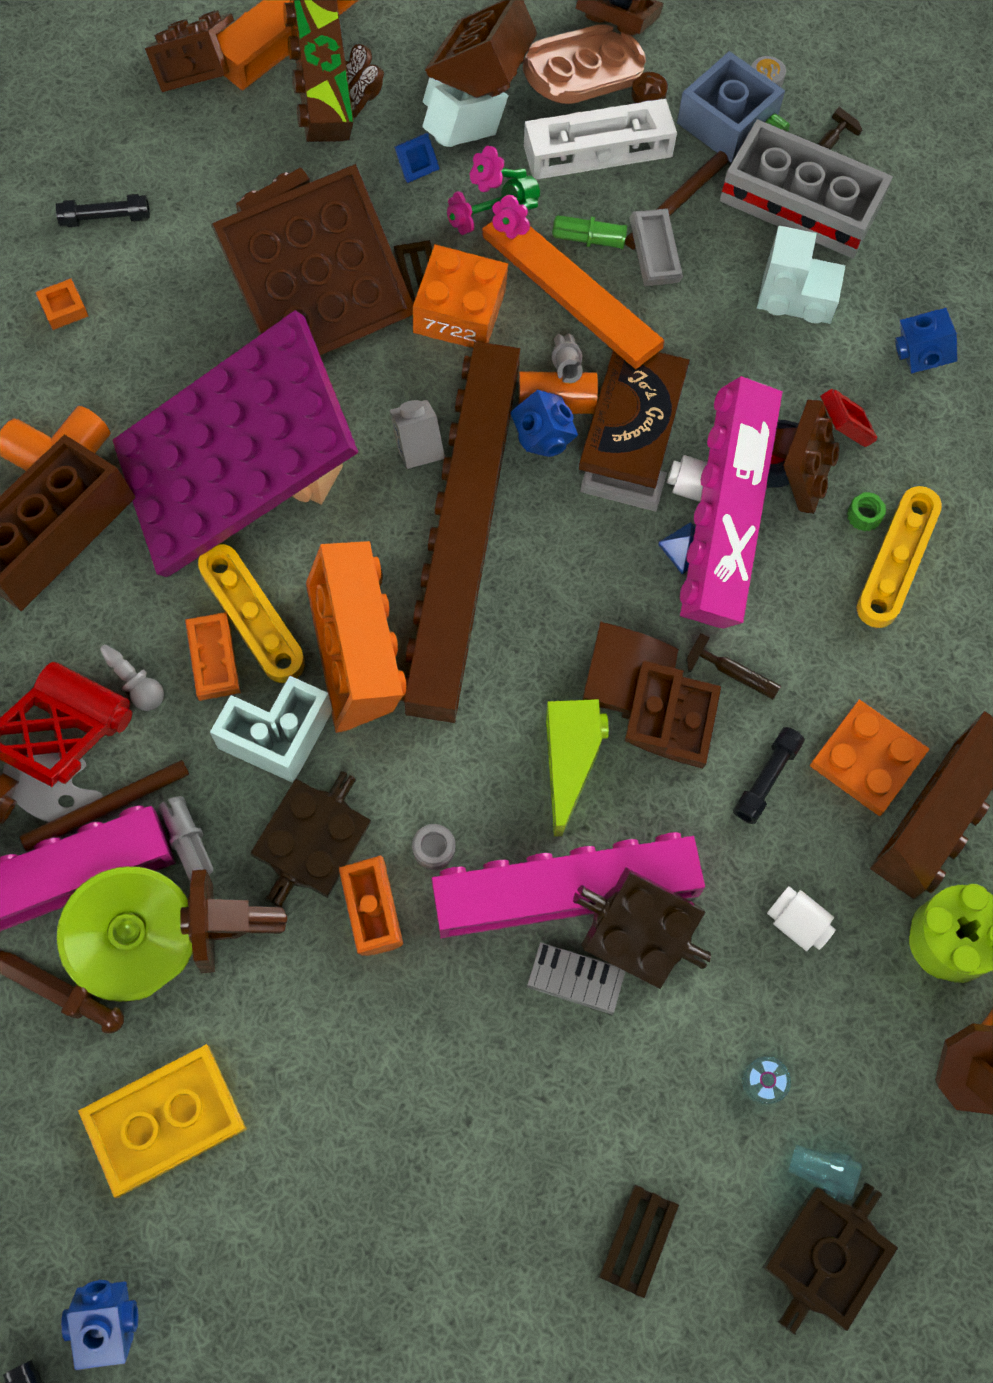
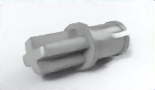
[551,333,583,384]
[158,796,214,881]

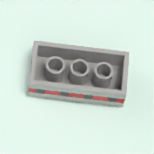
[720,119,893,259]

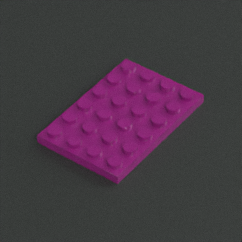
[112,310,359,577]

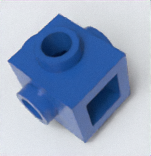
[895,308,958,374]
[510,389,579,457]
[61,1280,138,1370]

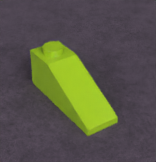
[546,699,609,837]

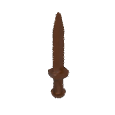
[0,950,124,1034]

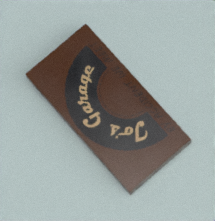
[578,351,690,489]

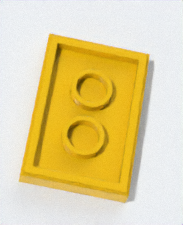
[78,1044,247,1198]

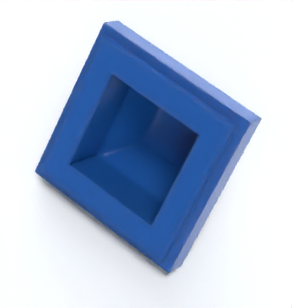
[394,133,440,183]
[658,522,695,574]

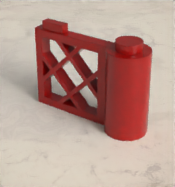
[0,662,132,787]

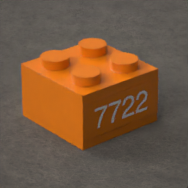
[413,244,508,348]

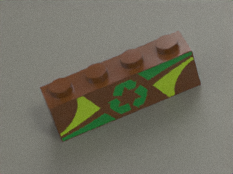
[283,0,354,142]

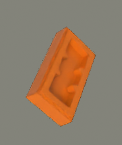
[185,612,241,701]

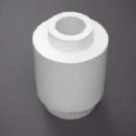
[666,455,707,502]
[767,886,836,951]

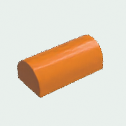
[519,371,598,414]
[339,855,403,956]

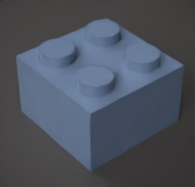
[677,51,785,163]

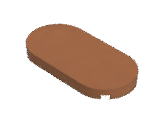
[523,25,646,104]

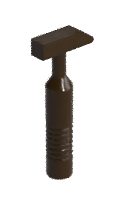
[818,107,862,150]
[686,633,781,700]

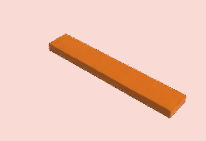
[482,222,664,370]

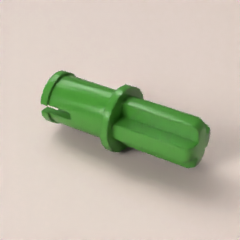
[552,215,627,250]

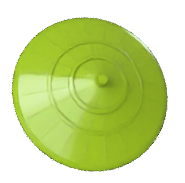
[57,866,193,1002]

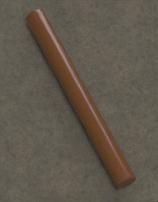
[625,151,729,250]
[19,760,189,852]

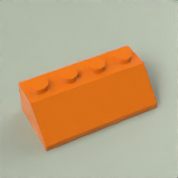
[306,541,406,733]

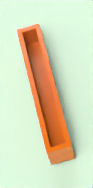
[216,0,358,91]

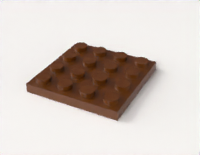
[211,164,413,355]

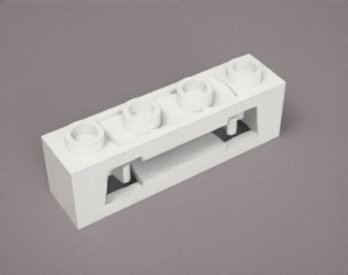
[524,99,677,180]

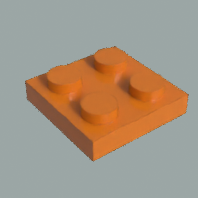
[809,699,929,817]

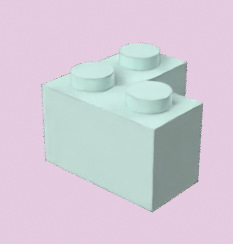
[422,77,508,147]
[757,226,846,324]
[210,676,333,783]

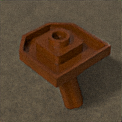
[180,869,287,973]
[935,1023,993,1115]

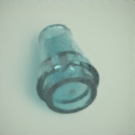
[788,1144,862,1201]

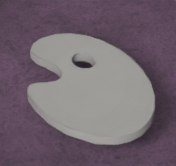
[3,752,103,822]

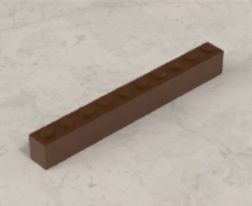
[400,341,521,723]

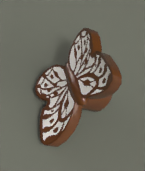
[345,44,384,118]

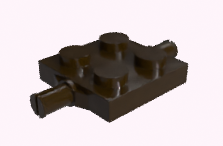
[251,771,371,907]
[573,867,711,989]
[762,1183,898,1335]

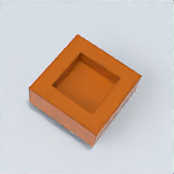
[35,279,88,330]

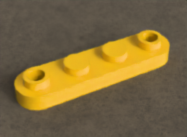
[857,486,942,628]
[198,544,305,683]

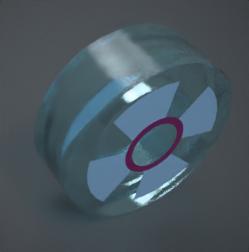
[742,1056,791,1105]

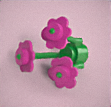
[447,146,540,239]

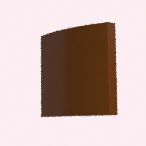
[583,622,679,719]
[625,661,721,768]

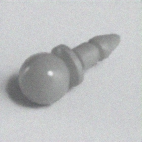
[100,644,164,711]

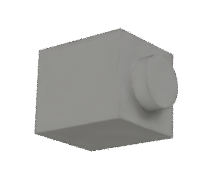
[389,400,445,469]

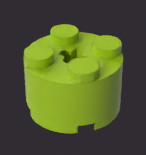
[909,884,993,983]

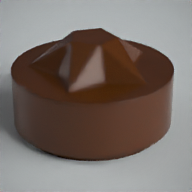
[631,72,668,103]

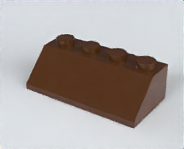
[425,0,537,98]
[0,434,135,612]
[870,711,993,899]

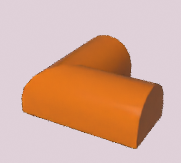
[0,406,111,471]

